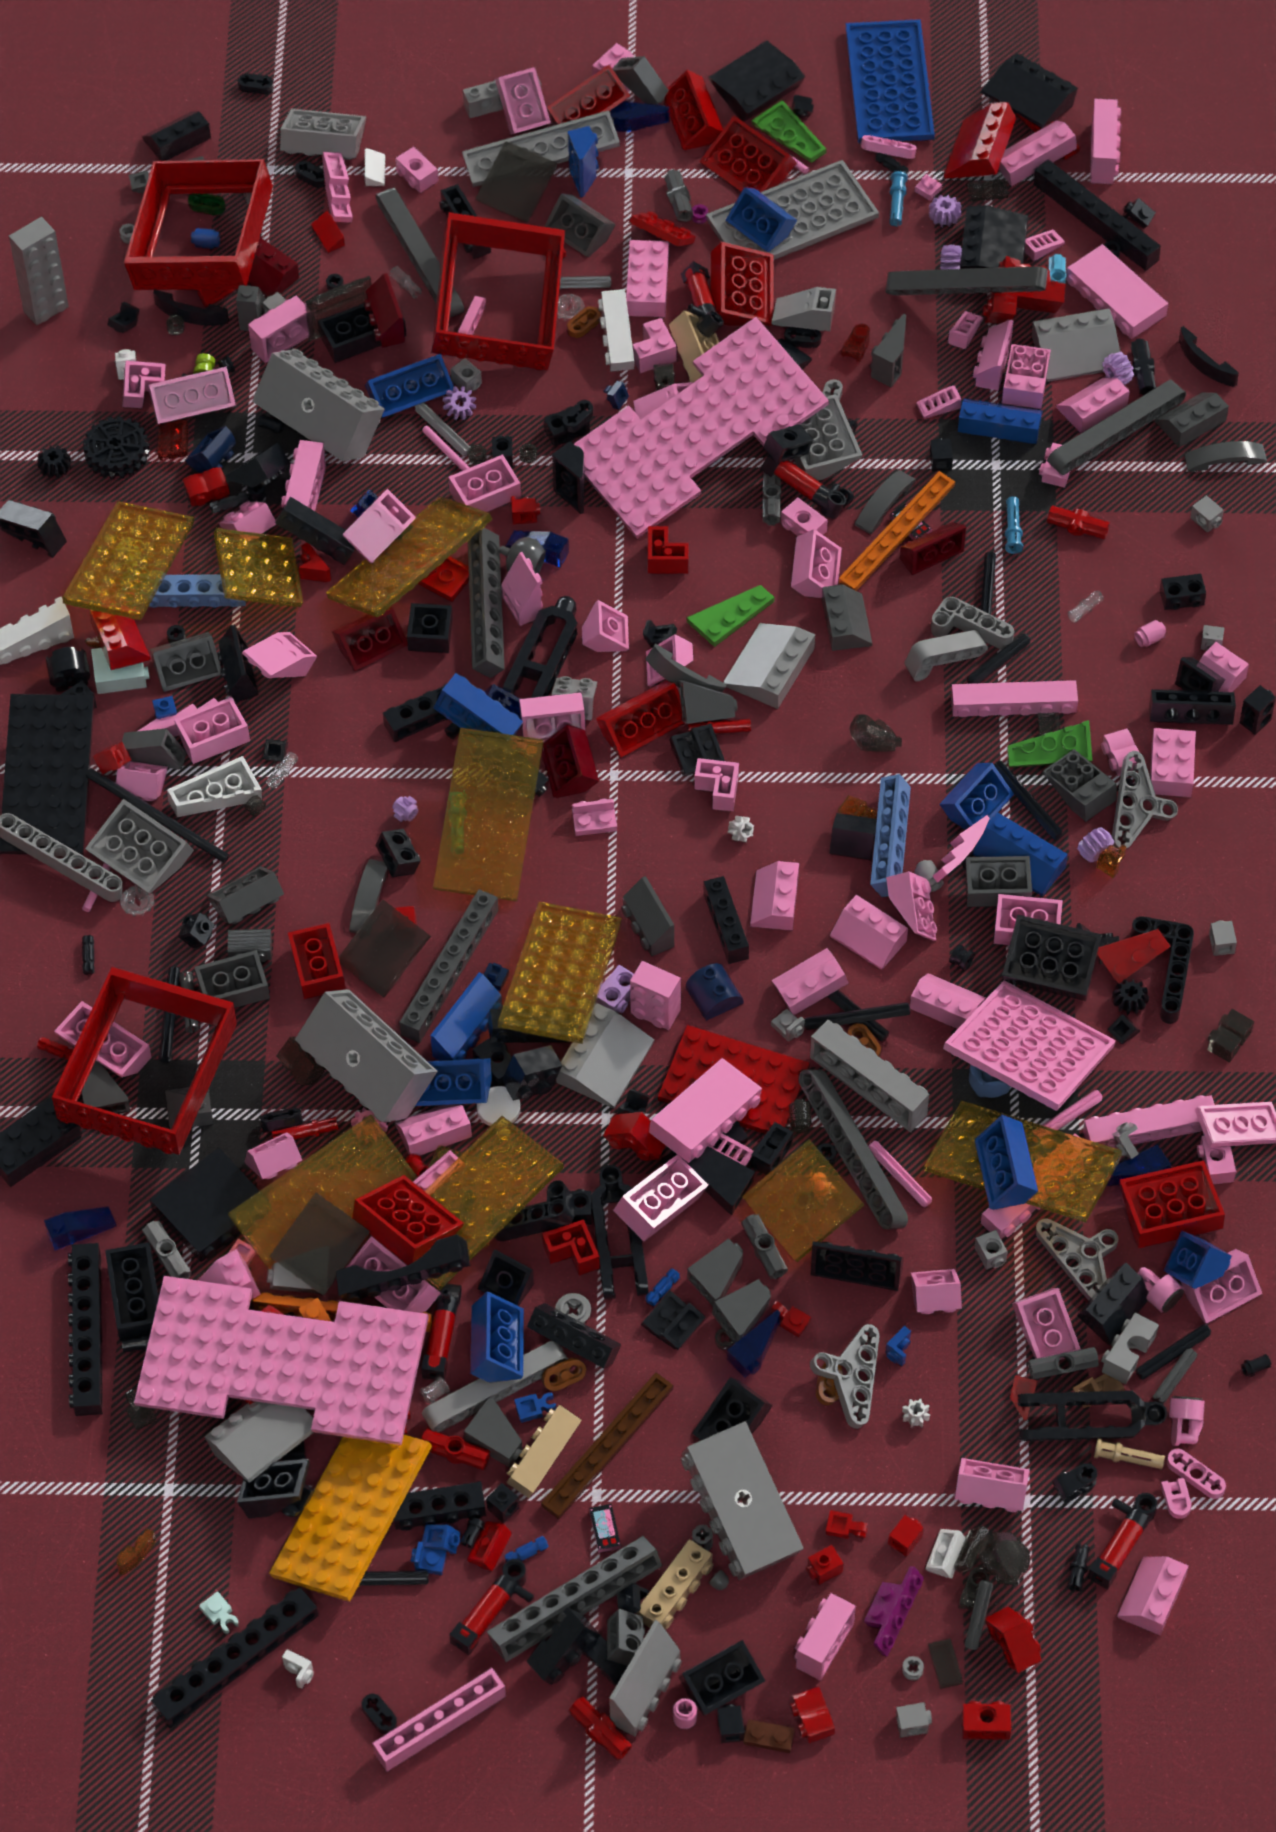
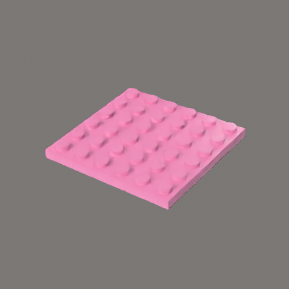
[943,980,1116,1111]

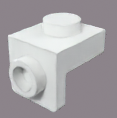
[115,349,136,380]

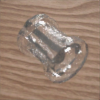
[420,1376,450,1404]

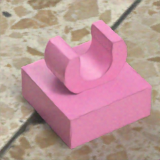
[915,174,942,201]

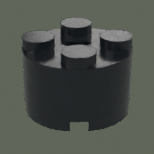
[45,647,90,692]

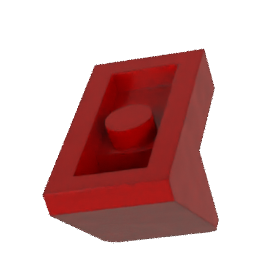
[298,542,331,582]

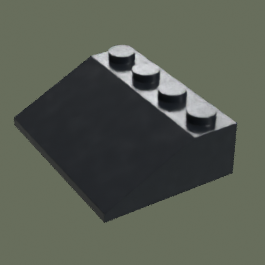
[708,40,806,122]
[980,53,1078,128]
[960,205,1028,269]
[1002,915,1102,1001]
[811,1241,904,1291]

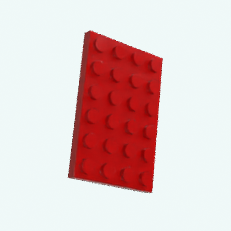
[658,1025,810,1134]

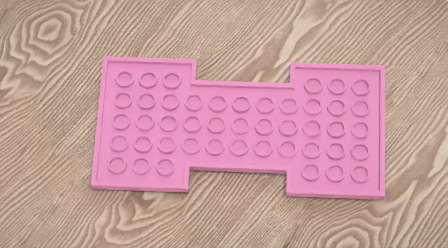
[574,317,829,539]
[134,1276,428,1445]

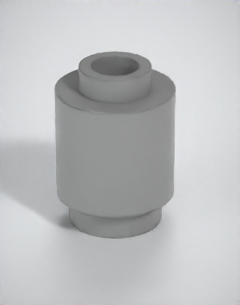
[915,860,944,892]

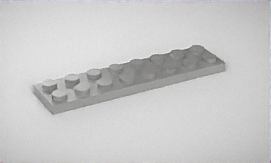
[462,111,620,187]

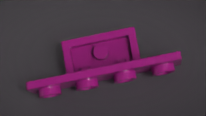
[864,1566,924,1656]

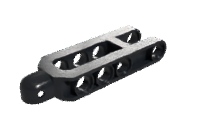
[501,596,578,700]
[591,1165,649,1300]
[1018,1391,1167,1441]

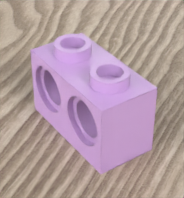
[593,965,634,1013]

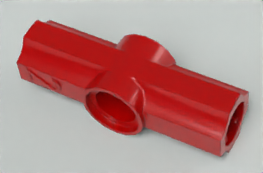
[1047,505,1110,540]
[421,1429,491,1471]
[569,1696,632,1761]

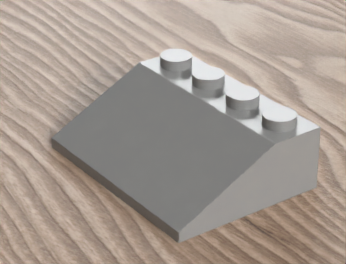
[280,109,366,160]
[1032,308,1120,382]
[794,394,862,481]
[723,623,815,709]
[85,799,194,894]
[556,1003,654,1108]
[205,1401,314,1482]
[609,1620,682,1737]

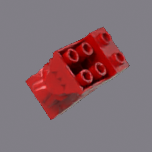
[983,256,1066,324]

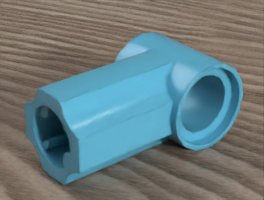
[1048,254,1066,283]

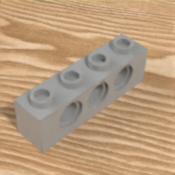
[463,76,541,118]

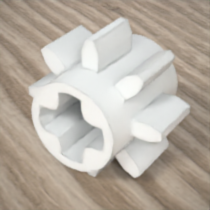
[728,816,754,842]
[902,1399,930,1428]

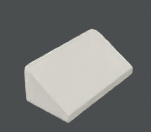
[365,148,385,186]
[925,1529,967,1578]

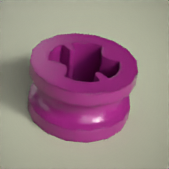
[691,204,708,224]

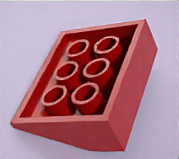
[943,102,1016,179]
[700,115,797,192]
[711,242,774,326]
[1119,1160,1225,1248]
[352,1175,464,1265]

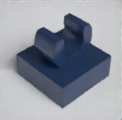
[603,381,629,410]
[484,963,509,991]

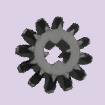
[37,445,71,479]
[1112,978,1149,1016]

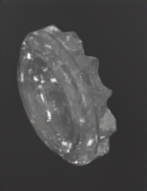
[557,294,584,321]
[120,886,154,917]

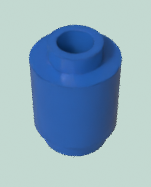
[191,228,220,249]

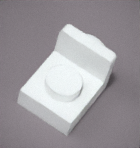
[282,1649,314,1689]

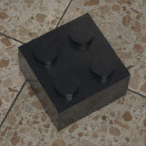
[407,603,453,653]
[502,1045,563,1101]

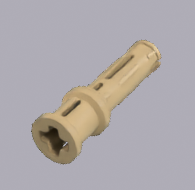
[1094,1438,1165,1470]

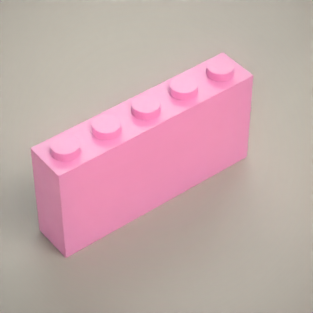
[1066,244,1168,339]
[649,1058,762,1163]

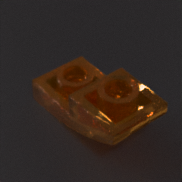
[838,795,878,819]
[116,1529,156,1575]

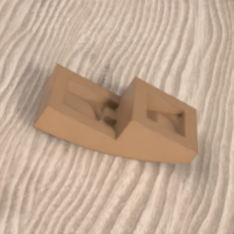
[1073,1374,1125,1408]

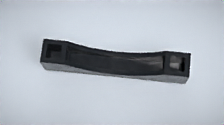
[336,1234,470,1303]

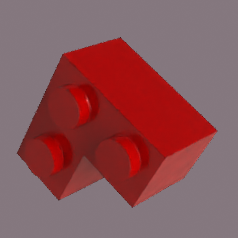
[648,526,689,574]
[603,1112,666,1161]
[542,1219,600,1276]
[985,1606,1042,1673]

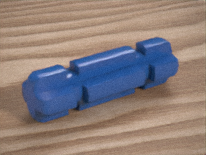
[645,1268,680,1306]
[504,1536,548,1562]

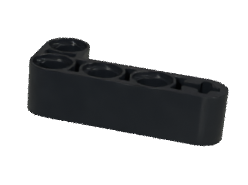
[485,1180,574,1242]

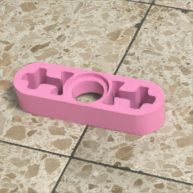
[861,135,917,159]
[458,296,486,335]
[1167,1449,1226,1499]

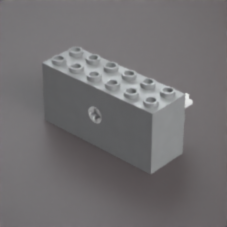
[252,349,385,461]
[295,989,438,1122]
[680,1421,804,1580]

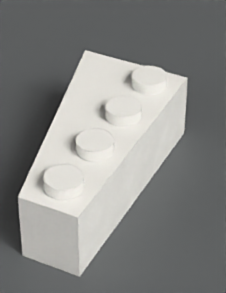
[598,289,634,371]
[0,596,74,665]
[167,756,262,817]

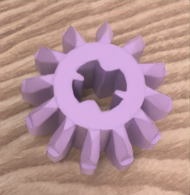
[929,194,961,227]
[940,245,962,270]
[1102,352,1134,385]
[442,386,476,420]
[1077,827,1114,863]

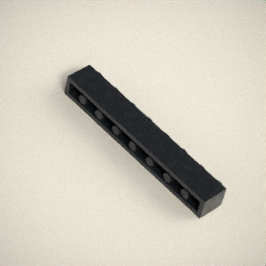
[1033,159,1161,271]

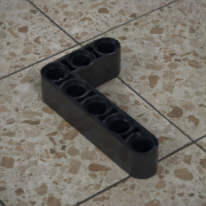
[1131,916,1194,1024]

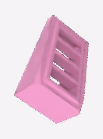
[1025,230,1065,261]
[948,311,983,349]
[916,385,961,419]
[709,1133,754,1166]

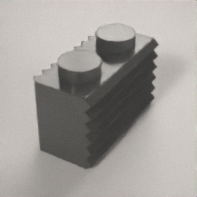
[228,929,272,962]

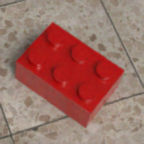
[288,923,346,999]

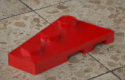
[1097,929,1171,983]

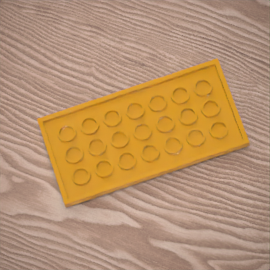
[270,1435,432,1602]

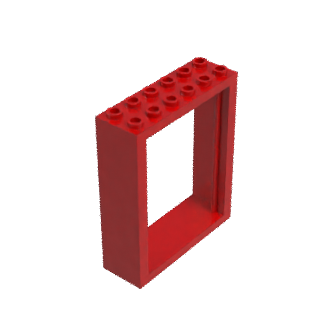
[124,159,273,290]
[431,212,565,370]
[52,967,237,1155]

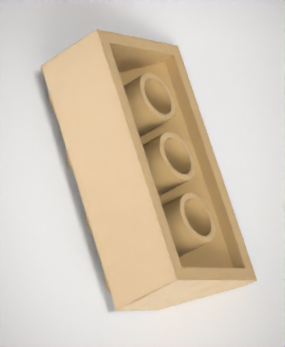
[669,310,719,383]

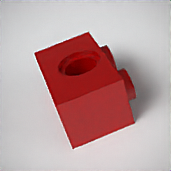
[962,1701,1011,1740]

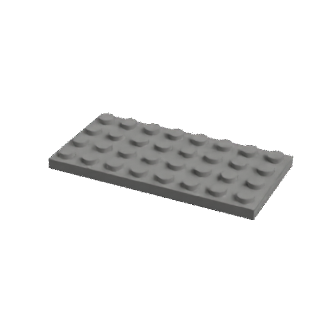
[706,160,879,260]

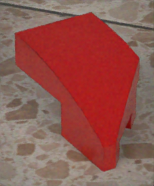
[1010,1375,1038,1421]

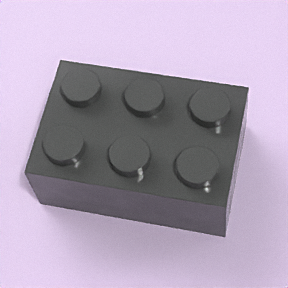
[194,950,270,1008]

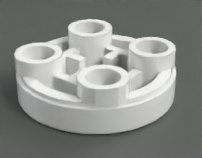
[477,1086,520,1130]

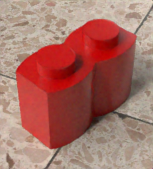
[183,467,230,506]
[790,1687,835,1743]

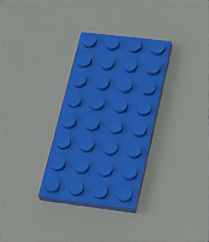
[845,19,935,143]

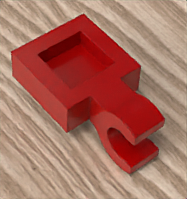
[770,1301,812,1338]
[826,1510,868,1539]

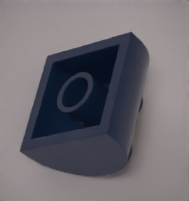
[184,426,236,473]
[686,963,744,1021]

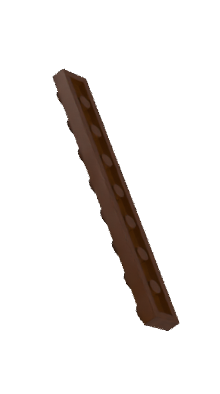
[541,1373,673,1519]

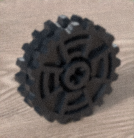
[83,416,150,479]

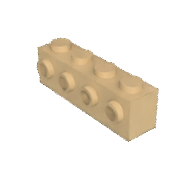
[506,1405,582,1498]
[636,1539,713,1629]

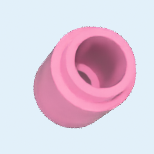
[1134,620,1166,647]
[673,1699,697,1729]

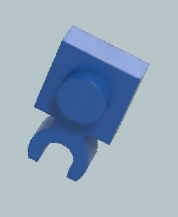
[514,1393,556,1423]

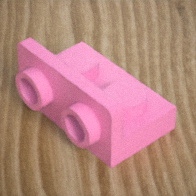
[572,799,617,836]

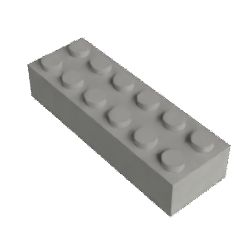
[9,217,69,326]
[810,1020,929,1133]

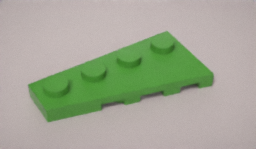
[751,100,827,163]
[687,585,774,647]
[1007,720,1093,768]

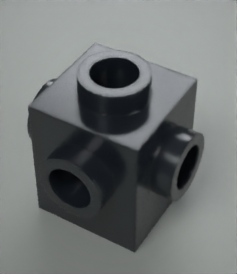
[177,913,215,948]

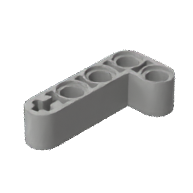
[931,597,1014,649]
[904,630,988,681]

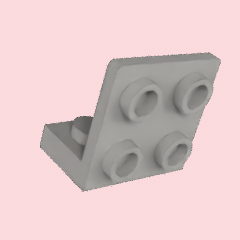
[552,676,597,721]

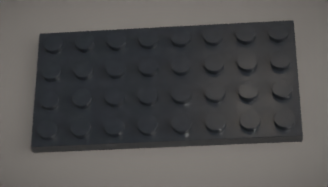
[0,694,95,855]

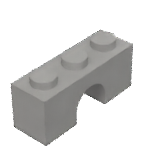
[1101,1313,1159,1384]

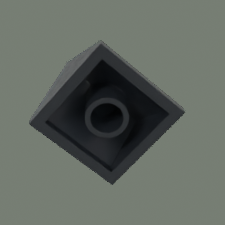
[1175,657,1226,692]
[829,813,877,861]
[478,1250,534,1306]

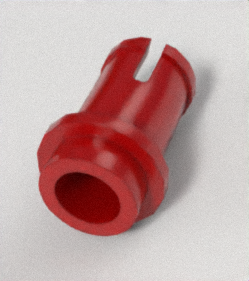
[405,1154,429,1177]

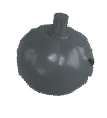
[499,537,546,574]

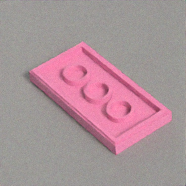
[1195,1102,1276,1147]

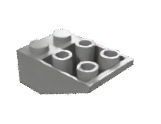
[772,287,836,331]

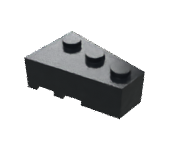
[0,500,67,558]
[526,1607,601,1685]

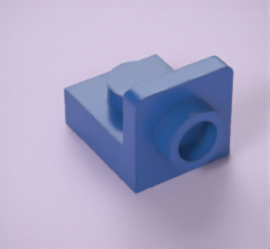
[152,696,177,719]
[885,1326,911,1366]
[422,1525,460,1554]
[411,1542,447,1575]

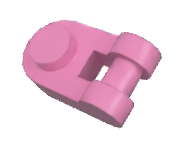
[1161,1478,1191,1519]

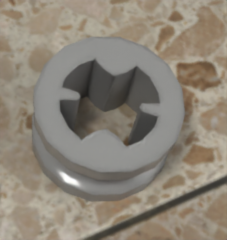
[120,224,134,243]
[902,1656,924,1680]

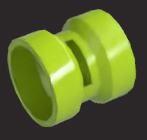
[193,353,216,374]

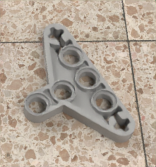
[1112,751,1178,851]
[1036,1219,1118,1301]
[810,1324,880,1429]

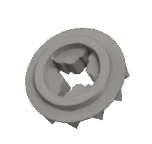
[555,1293,591,1324]

